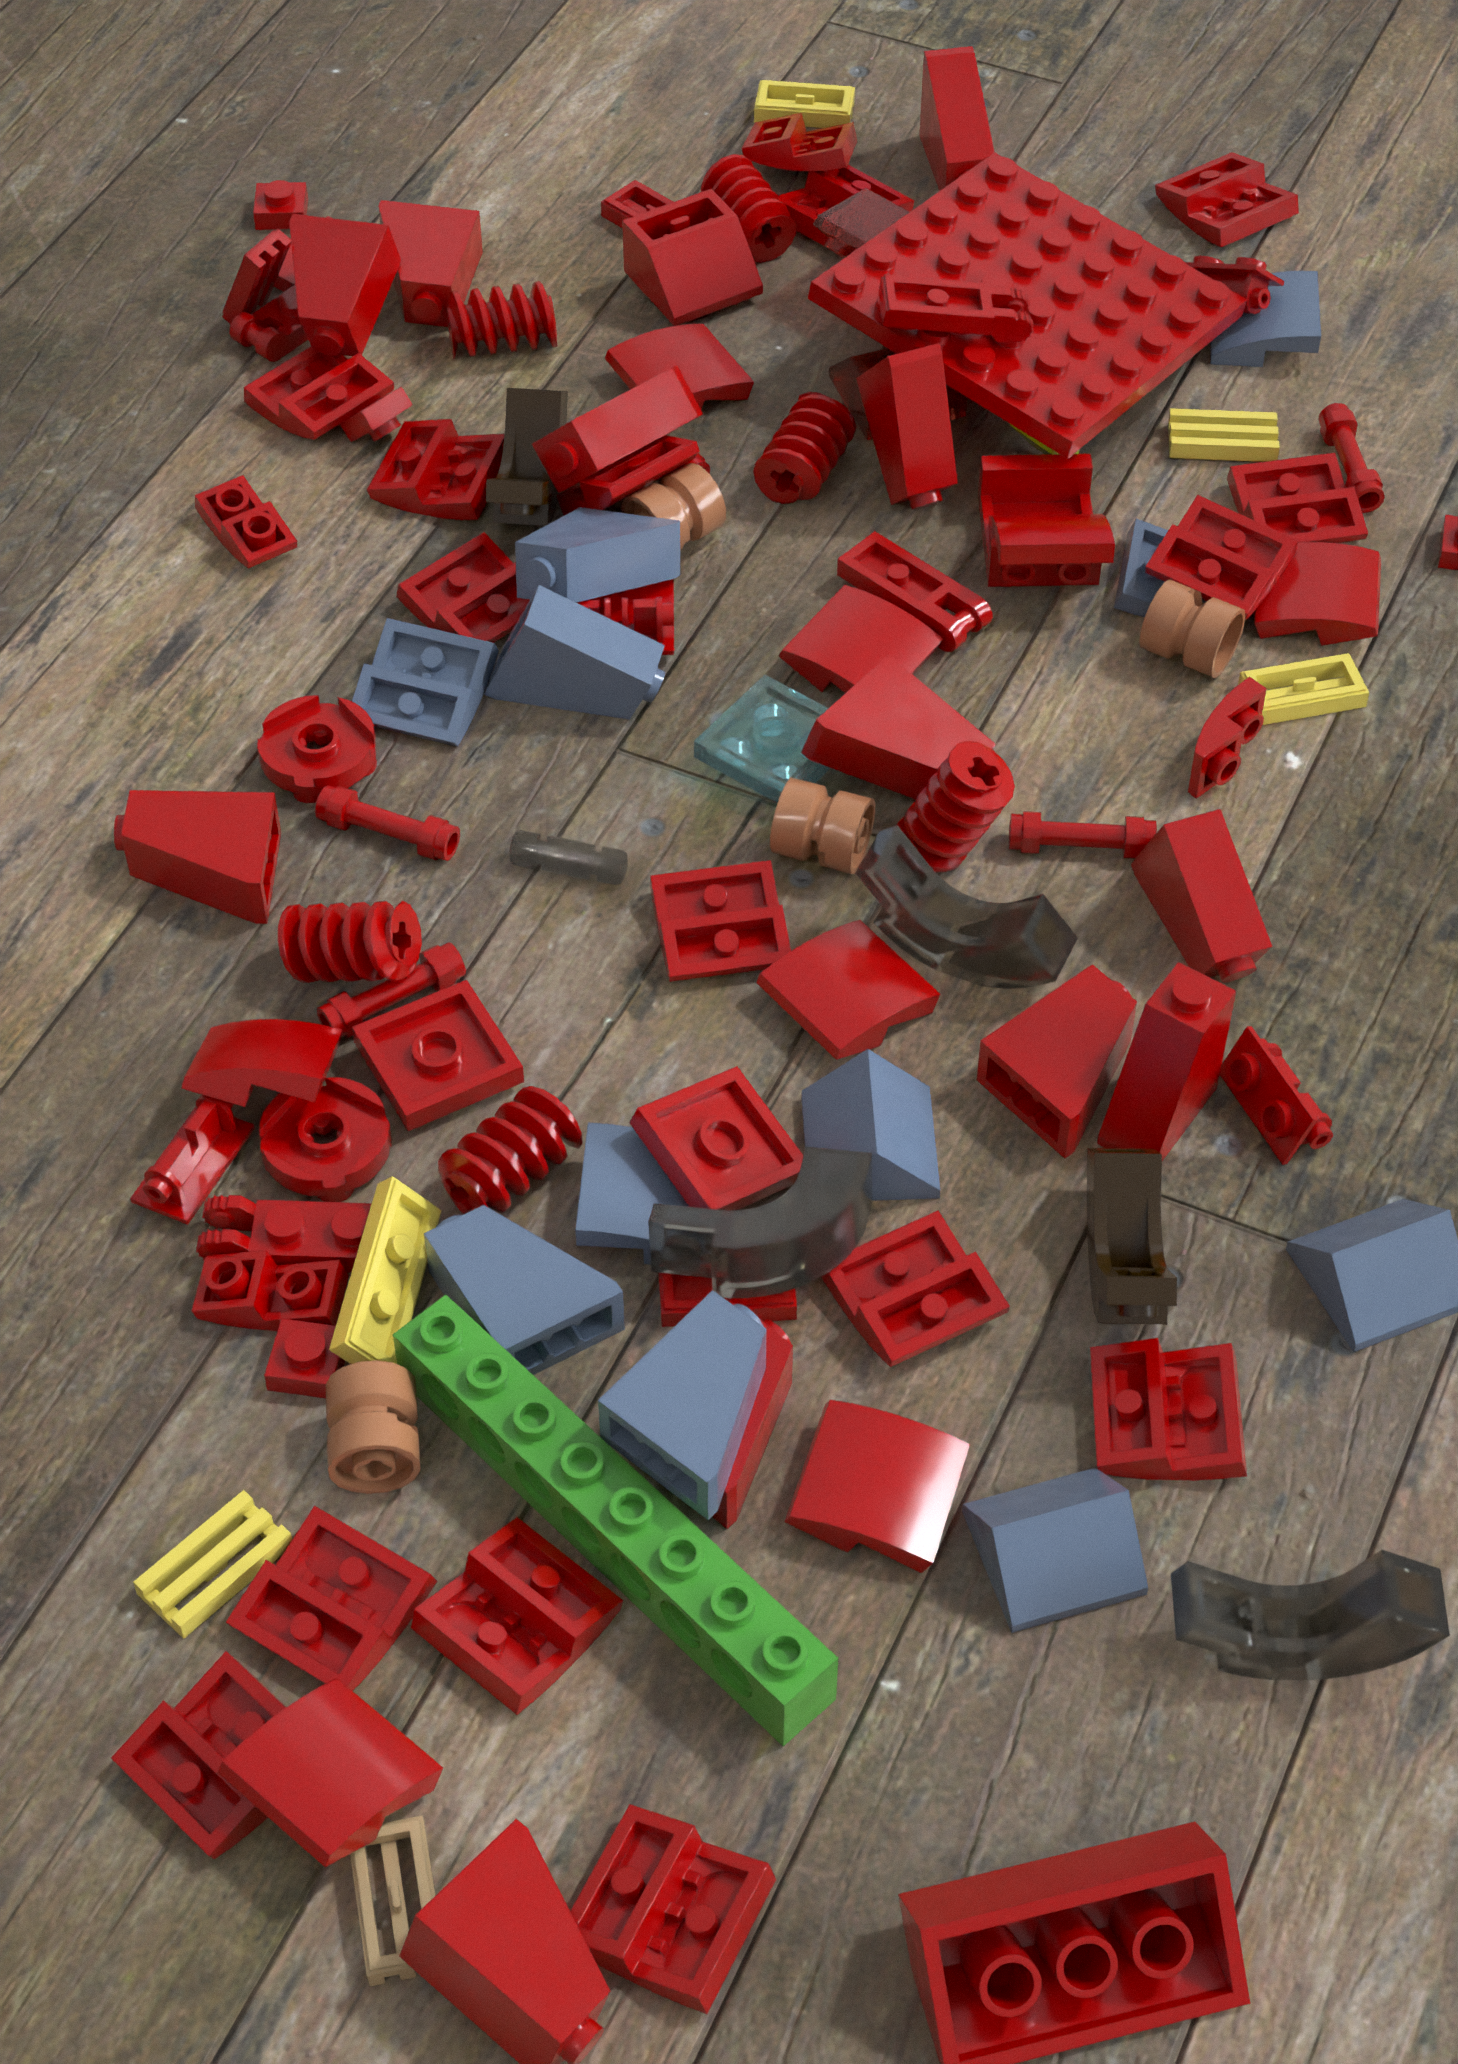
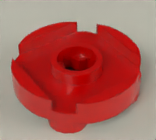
[257,695,377,803]
[259,1077,392,1202]

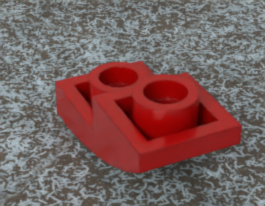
[195,475,297,569]
[1188,676,1267,799]
[192,1250,349,1331]

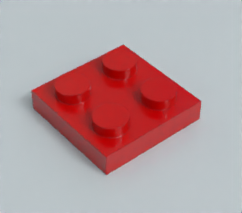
[352,980,524,1131]
[629,1066,812,1226]

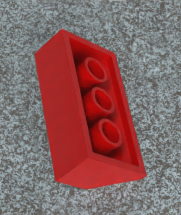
[898,1822,1251,2064]

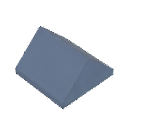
[801,1049,940,1203]
[1286,1199,1458,1352]
[962,1468,1148,1633]

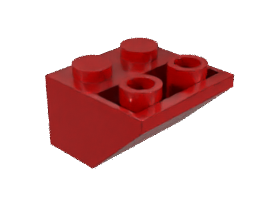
[622,189,763,326]

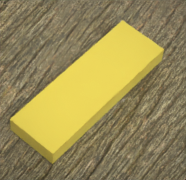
[329,1176,442,1364]

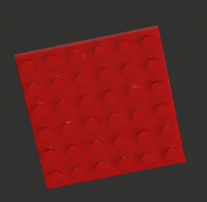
[808,152,1247,459]

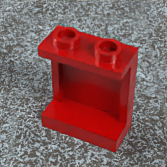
[978,454,1102,587]

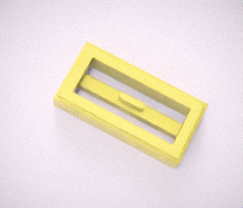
[754,80,855,128]
[1168,408,1280,462]
[1238,653,1369,725]
[133,1490,292,1639]

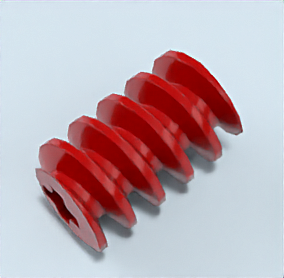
[701,154,797,263]
[446,281,557,359]
[753,392,857,504]
[894,740,1015,872]
[277,901,422,983]
[438,1086,583,1214]

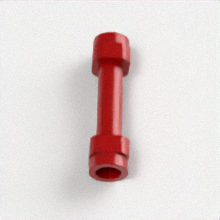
[1318,403,1385,513]
[315,785,460,861]
[1009,811,1157,859]
[317,942,466,1039]

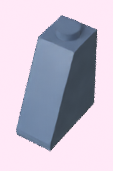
[515,507,680,603]
[484,585,665,720]
[424,1205,625,1375]
[598,1290,767,1520]

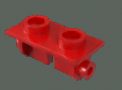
[1185,255,1284,314]
[1220,1026,1333,1165]
[130,1095,255,1225]

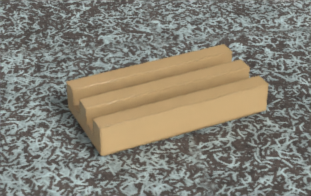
[350,1815,436,1986]

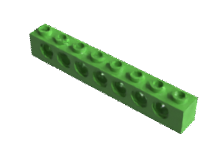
[393,1295,838,1747]

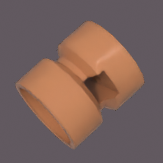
[621,463,726,550]
[1139,579,1246,678]
[770,778,876,874]
[326,1360,421,1494]

